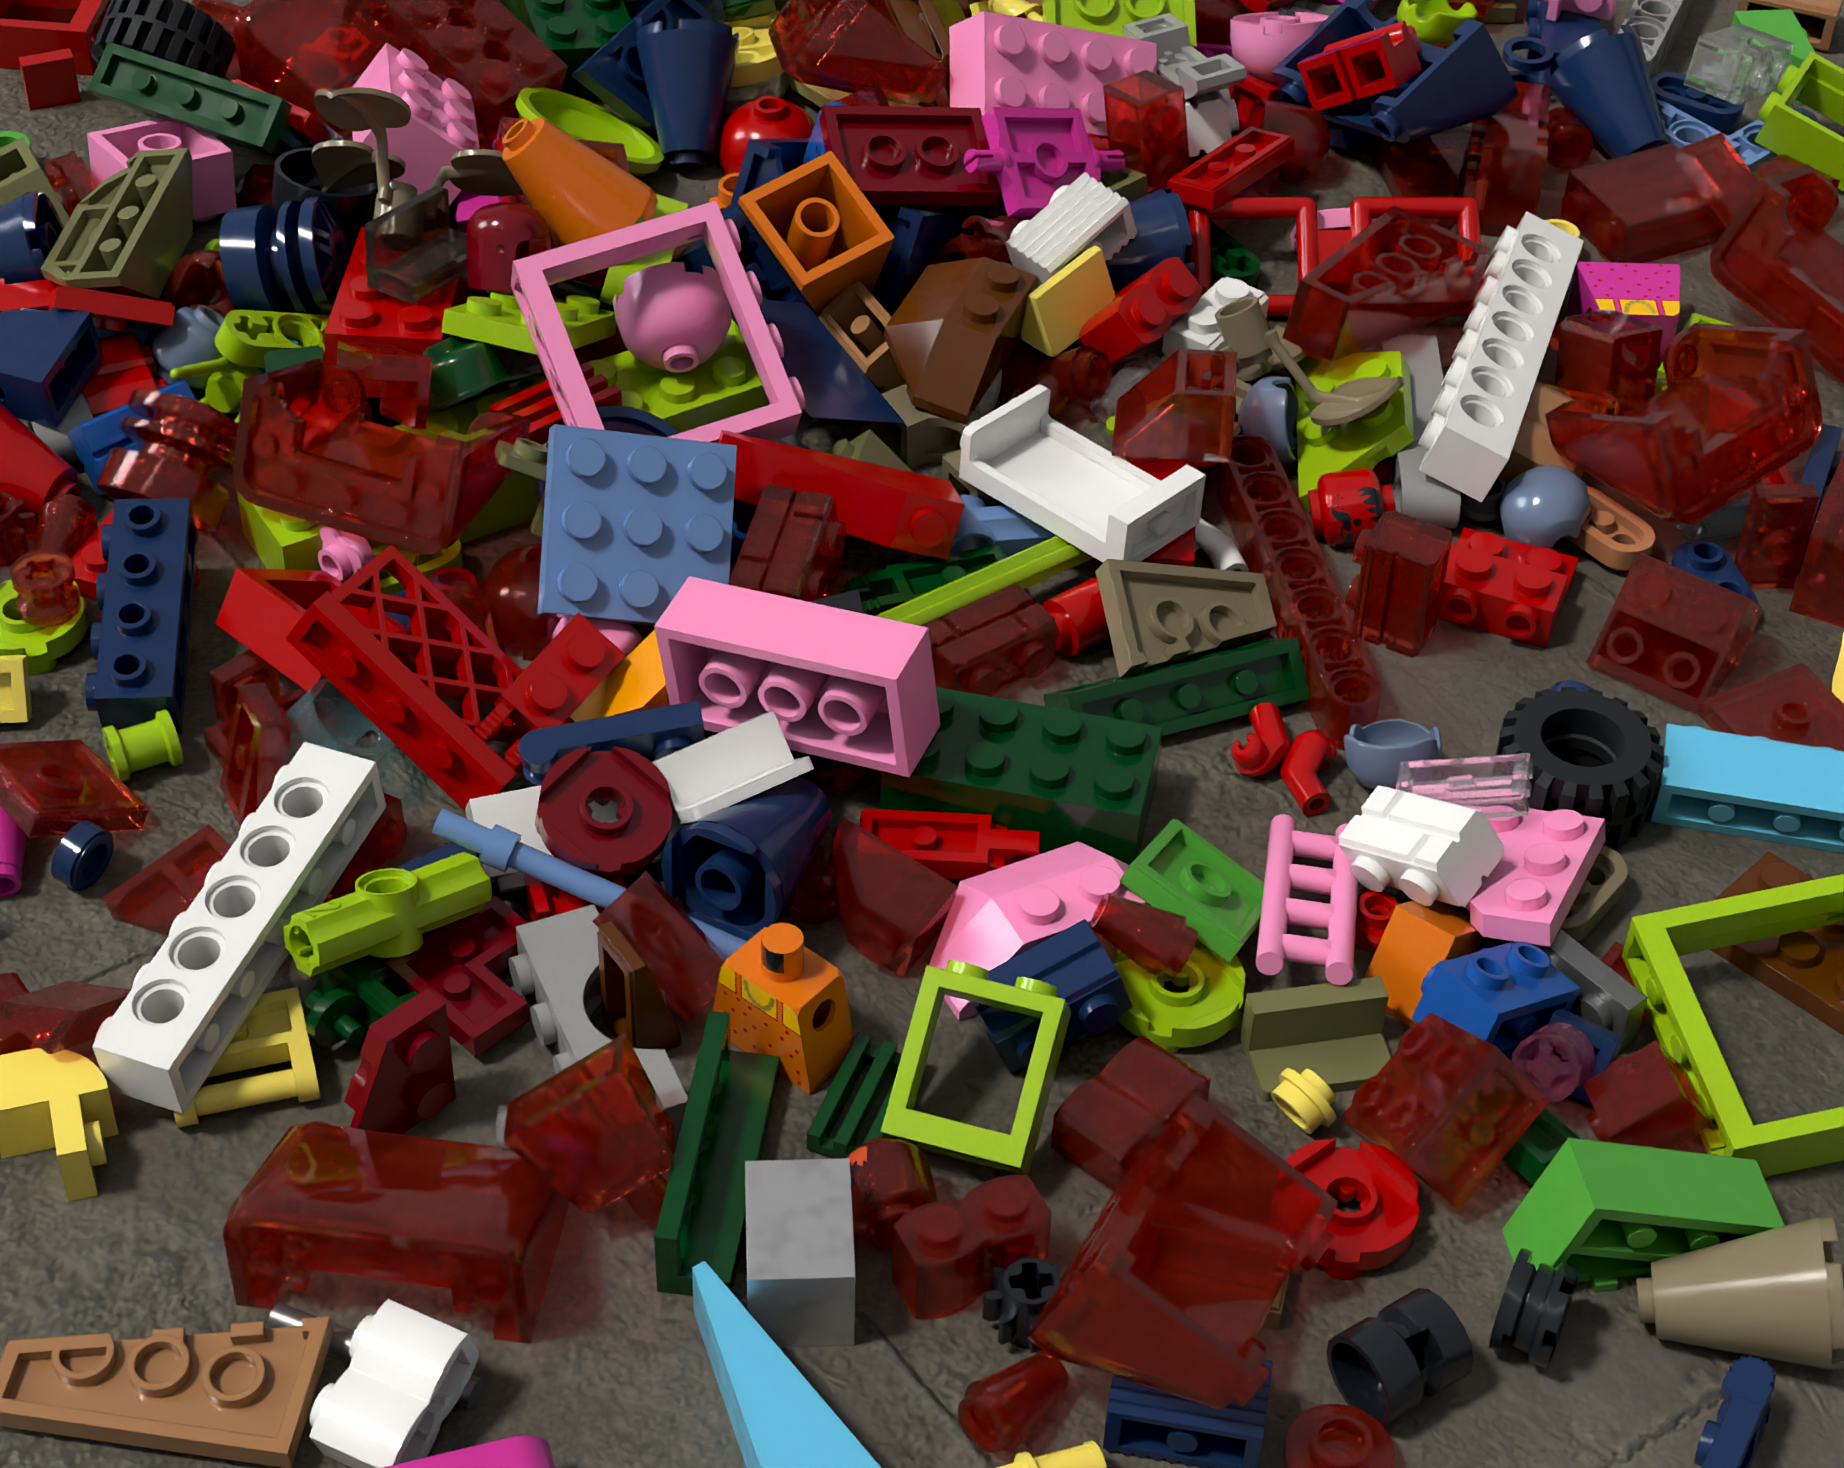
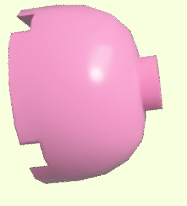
[1230,12,1329,88]
[613,262,731,373]

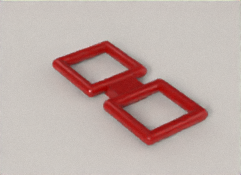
[1188,197,1483,316]

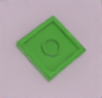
[1120,818,1264,963]

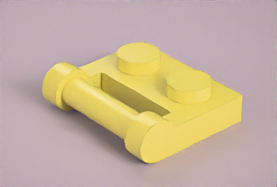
[174,987,320,1128]

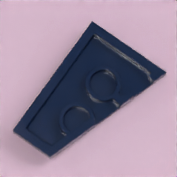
[571,0,713,136]

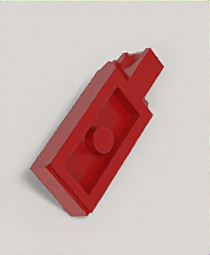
[855,808,1041,880]

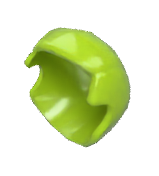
[1397,0,1478,49]

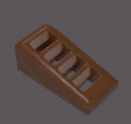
[597,921,681,1052]

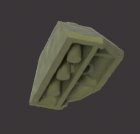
[41,148,193,300]

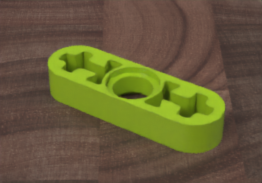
[214,310,330,368]

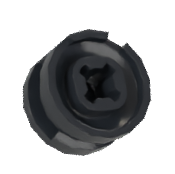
[1489,1248,1580,1369]

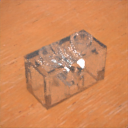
[1684,24,1794,105]

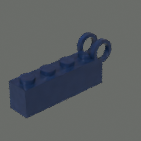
[1502,0,1601,106]

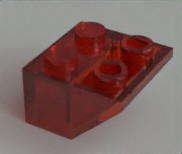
[1111,349,1237,467]
[1586,552,1763,714]

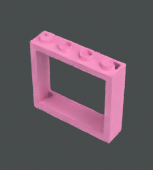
[511,201,806,443]

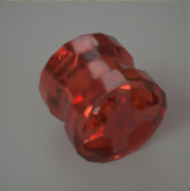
[10,549,81,627]

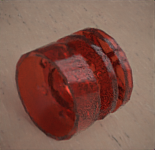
[96,389,253,533]

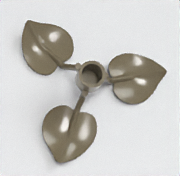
[311,87,525,250]
[1162,297,1406,460]

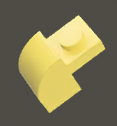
[0,1048,119,1202]

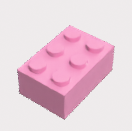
[352,42,480,213]

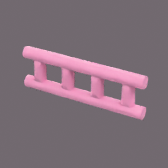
[1256,814,1358,985]

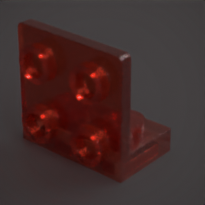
[1342,1013,1551,1211]

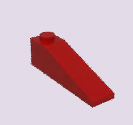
[718,430,965,560]

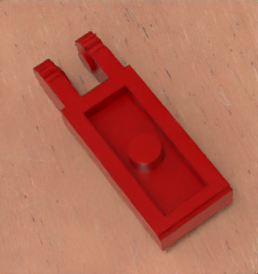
[474,612,626,770]

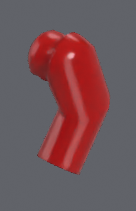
[1231,702,1291,777]

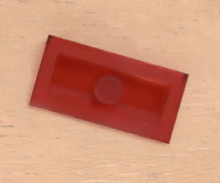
[0,981,131,1054]

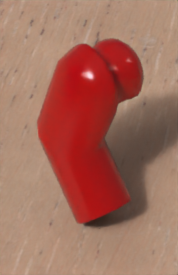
[1280,730,1337,816]

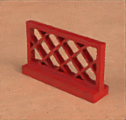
[285,544,575,812]

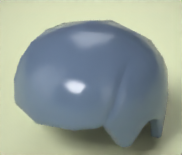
[1238,376,1298,464]
[1499,465,1591,549]
[1344,718,1442,792]

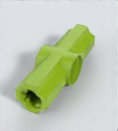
[283,851,492,977]

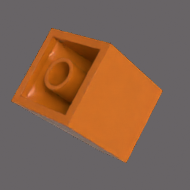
[738,151,895,317]

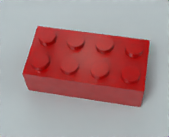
[324,226,474,400]

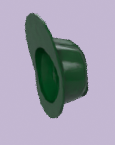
[419,336,542,417]

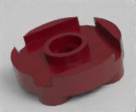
[535,746,673,882]

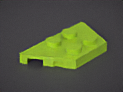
[1295,351,1414,513]

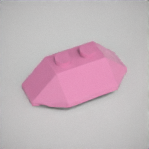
[929,841,1194,1021]

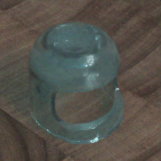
[271,678,395,770]

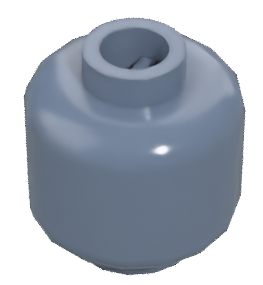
[151,304,225,390]

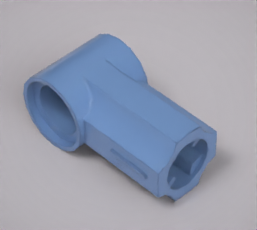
[950,495,1057,557]

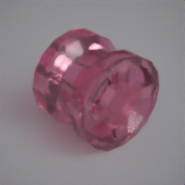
[1510,1022,1595,1103]

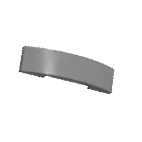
[1122,13,1247,100]

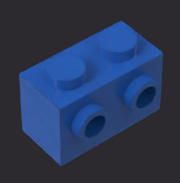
[1411,941,1581,1069]

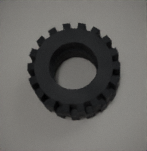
[90,0,236,79]
[1489,687,1664,849]

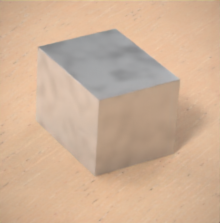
[745,1158,856,1348]

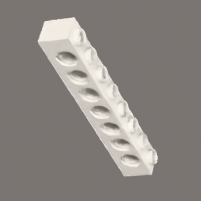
[1418,211,1584,503]

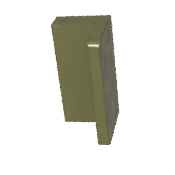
[1240,976,1396,1102]

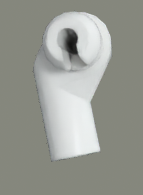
[1195,518,1249,572]

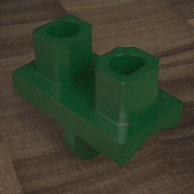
[305,955,419,1052]

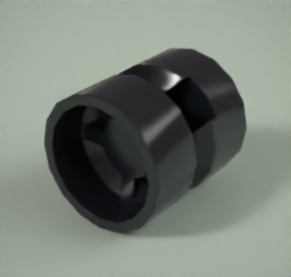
[1326,1288,1474,1427]

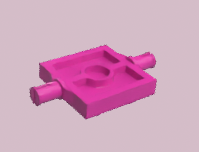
[964,107,1126,217]

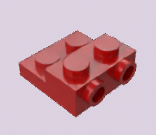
[1429,527,1579,649]

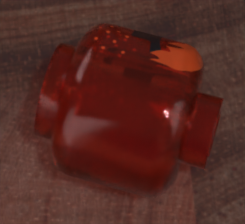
[847,1137,939,1250]

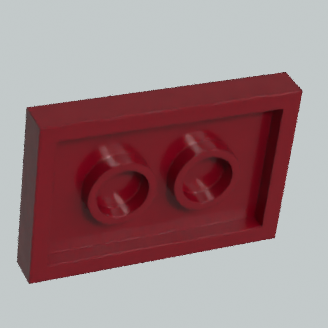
[819,105,1000,206]

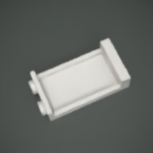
[959,384,1206,563]

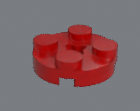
[1271,1139,1420,1280]

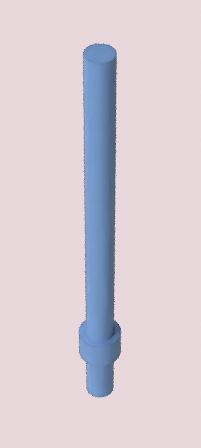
[432,808,747,961]

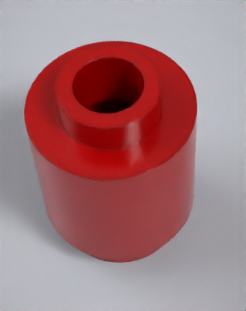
[1038,578,1110,657]

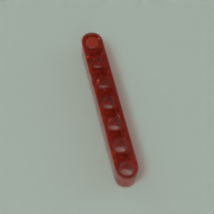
[1217,434,1382,751]

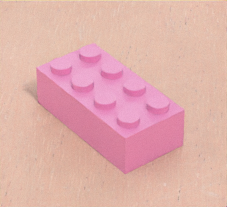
[949,11,1158,158]
[654,576,941,777]

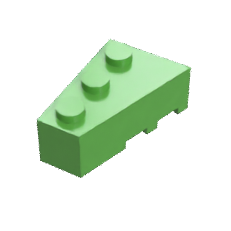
[1501,1138,1785,1293]

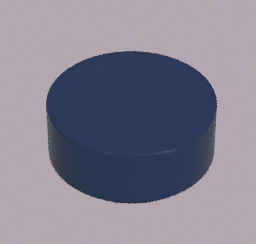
[51,820,114,891]

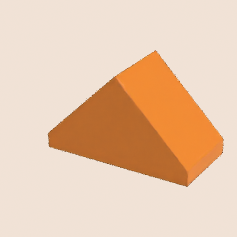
[1364,900,1486,1030]

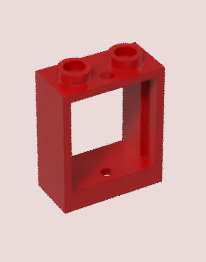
[0,0,111,76]
[215,568,415,696]

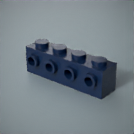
[85,498,198,734]

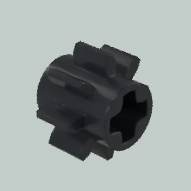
[982,1254,1078,1353]

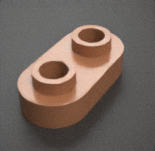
[1564,486,1655,571]

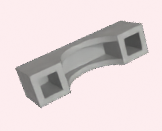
[509,904,688,1172]

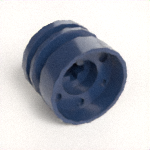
[220,196,350,314]

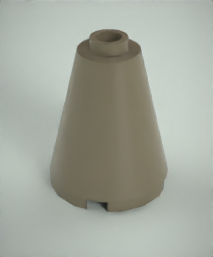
[1636,1217,1844,1370]

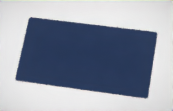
[731,299,904,424]

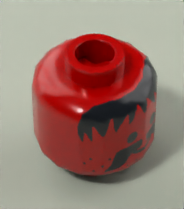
[1308,467,1396,548]

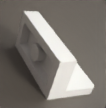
[652,711,814,825]

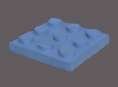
[537,424,737,626]

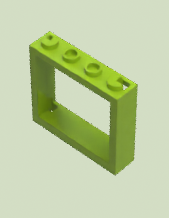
[1622,874,1844,1177]

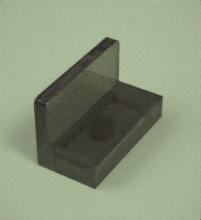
[365,185,467,304]

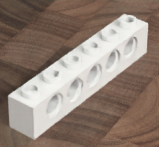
[92,742,386,1114]

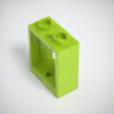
[1754,51,1844,191]
[881,960,1072,1177]

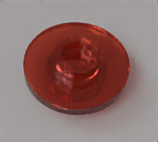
[1284,1404,1394,1468]

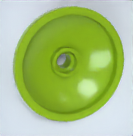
[516,87,664,177]

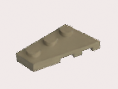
[1095,559,1277,679]

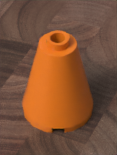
[502,117,658,273]

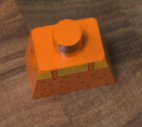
[713,923,854,1095]

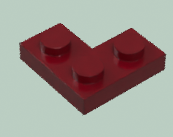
[386,894,530,1057]

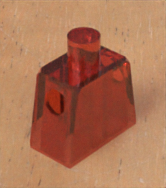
[1549,309,1663,437]
[503,1034,675,1219]

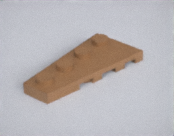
[0,1316,334,1468]

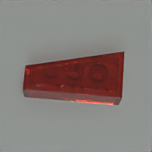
[1463,81,1550,238]
[1282,205,1491,362]

